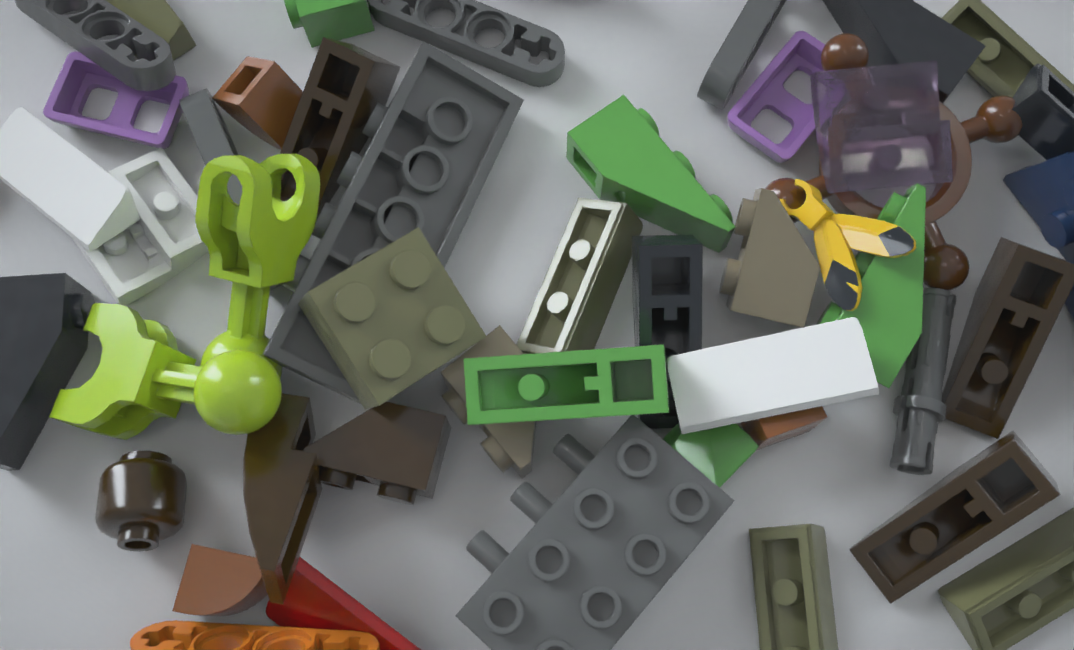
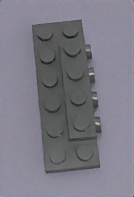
[262,41,524,409]

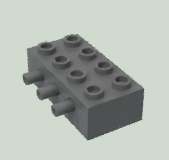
[455,415,735,650]

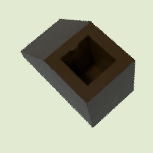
[303,401,451,505]

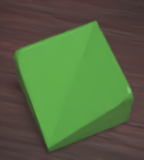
[663,423,759,488]

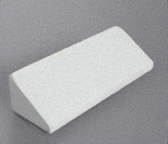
[0,107,140,252]
[666,317,879,434]

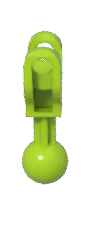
[195,154,320,380]
[49,303,282,440]

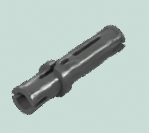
[889,288,956,475]

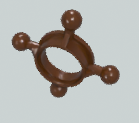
[765,33,1022,291]

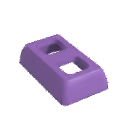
[728,31,846,163]
[43,52,189,149]

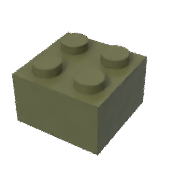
[298,227,487,410]

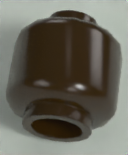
[95,451,187,552]

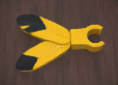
[779,179,916,311]

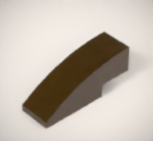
[243,393,322,604]

